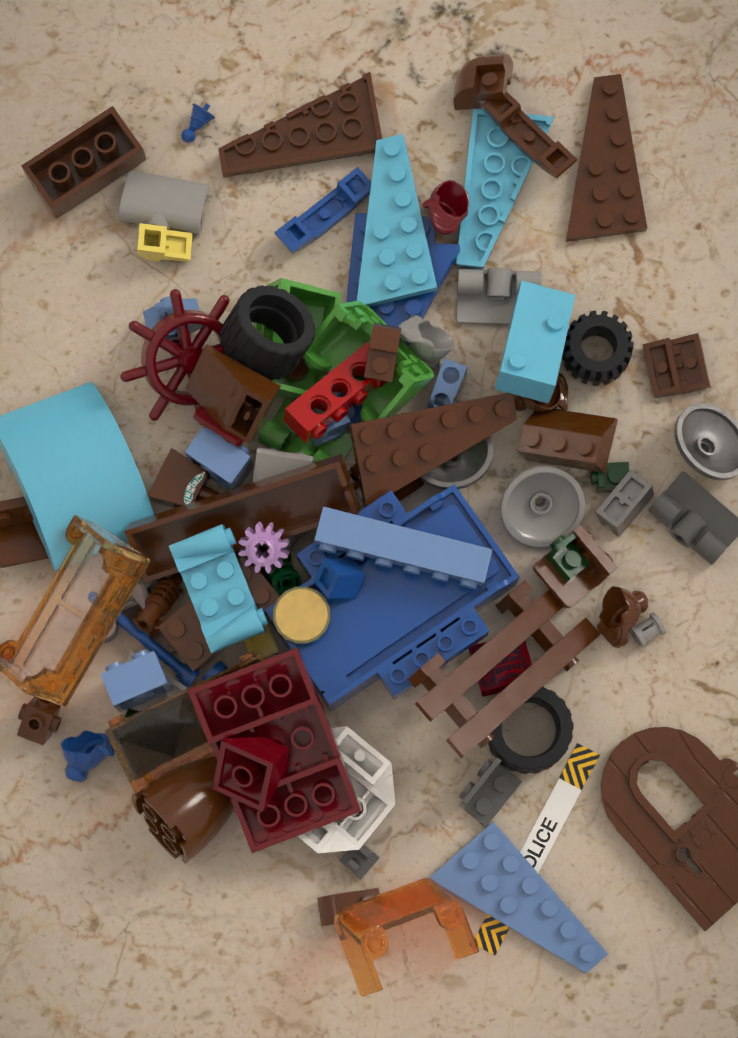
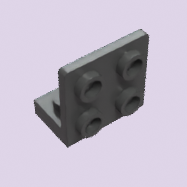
[459,757,521,827]

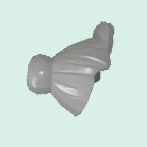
[398,315,454,371]

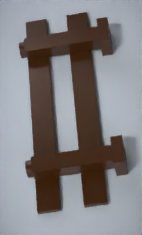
[407,580,601,759]

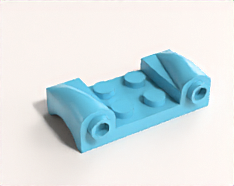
[169,524,268,654]

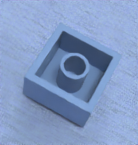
[185,427,253,491]
[100,650,172,712]

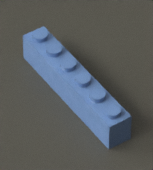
[314,507,493,589]

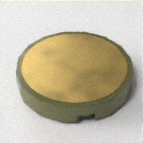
[273,587,330,645]

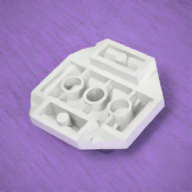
[297,726,396,854]

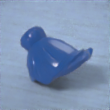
[61,730,123,782]

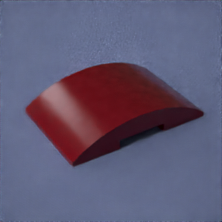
[188,648,361,853]

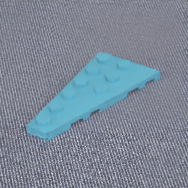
[357,134,438,307]

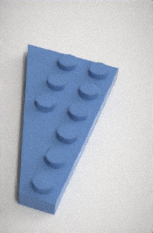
[428,822,608,973]

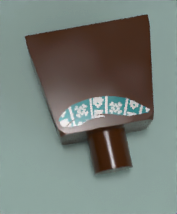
[148,448,220,508]

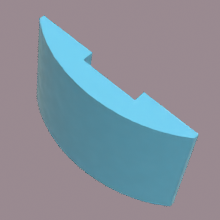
[0,382,154,572]

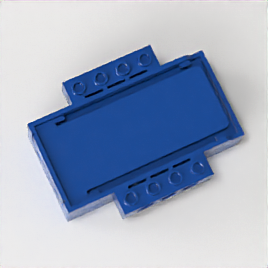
[265,484,520,712]

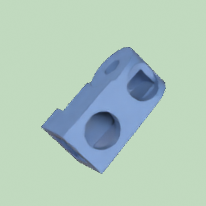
[428,358,467,408]

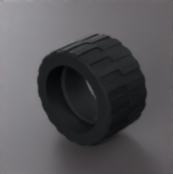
[220,285,315,381]
[488,686,574,774]

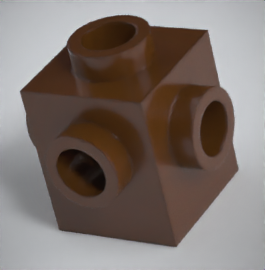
[17,696,62,745]

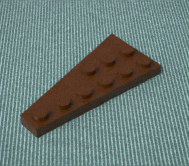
[349,393,517,508]

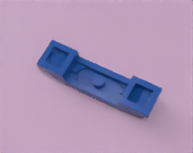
[275,167,371,254]

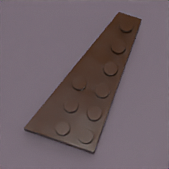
[218,72,382,178]
[566,74,647,242]

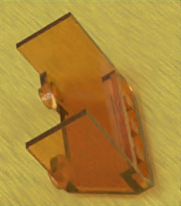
[334,878,479,997]

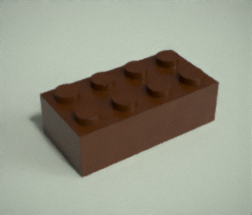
[21,106,146,219]
[158,556,281,672]

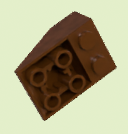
[185,344,281,444]

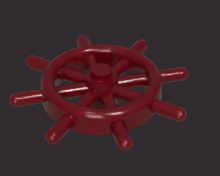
[120,289,230,426]

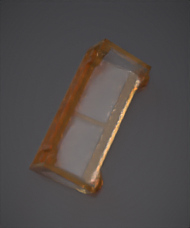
[0,515,151,707]

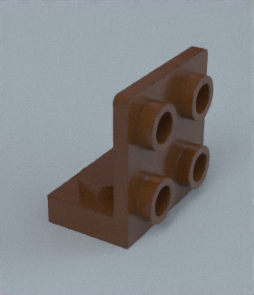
[0,497,49,568]

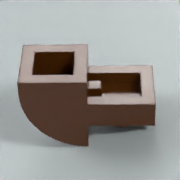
[364,323,402,383]
[317,888,383,926]

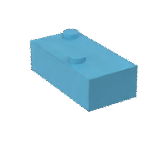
[494,281,575,403]

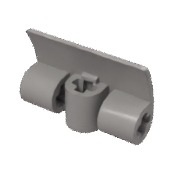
[118,171,209,235]
[457,268,542,324]

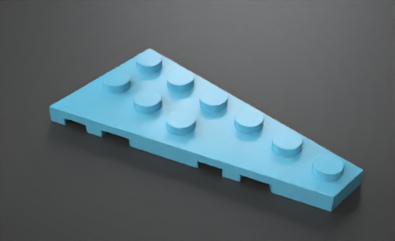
[456,109,554,270]

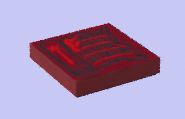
[468,641,532,697]

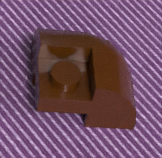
[453,54,513,110]

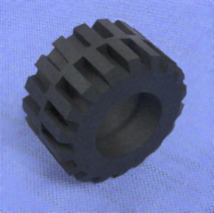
[562,311,634,386]

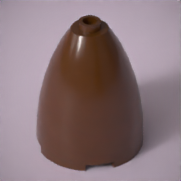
[132,756,234,864]

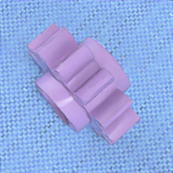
[238,522,290,574]

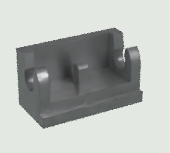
[595,470,654,537]

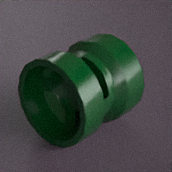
[265,558,301,595]

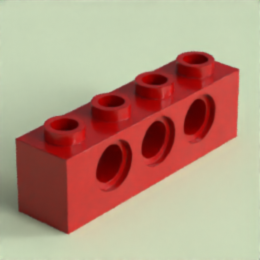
[283,342,386,444]

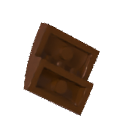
[643,333,711,398]

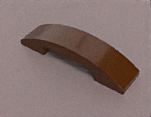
[482,91,577,179]

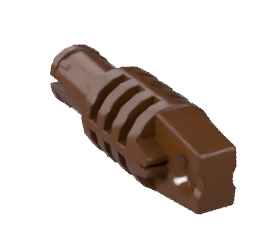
[135,572,183,632]

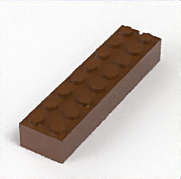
[125,454,361,583]

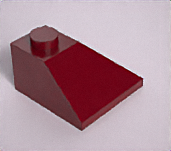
[212,737,290,812]

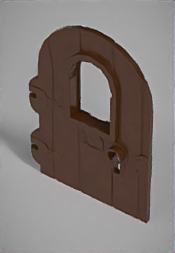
[600,727,738,932]

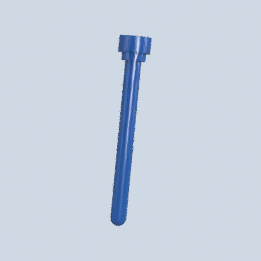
[88,592,201,688]

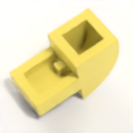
[137,223,192,262]

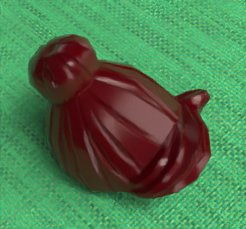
[422,180,469,235]

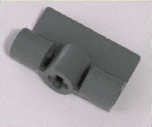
[648,471,738,565]

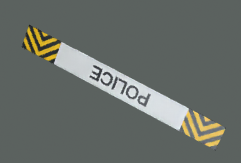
[473,743,600,956]

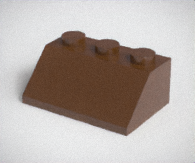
[517,409,618,473]

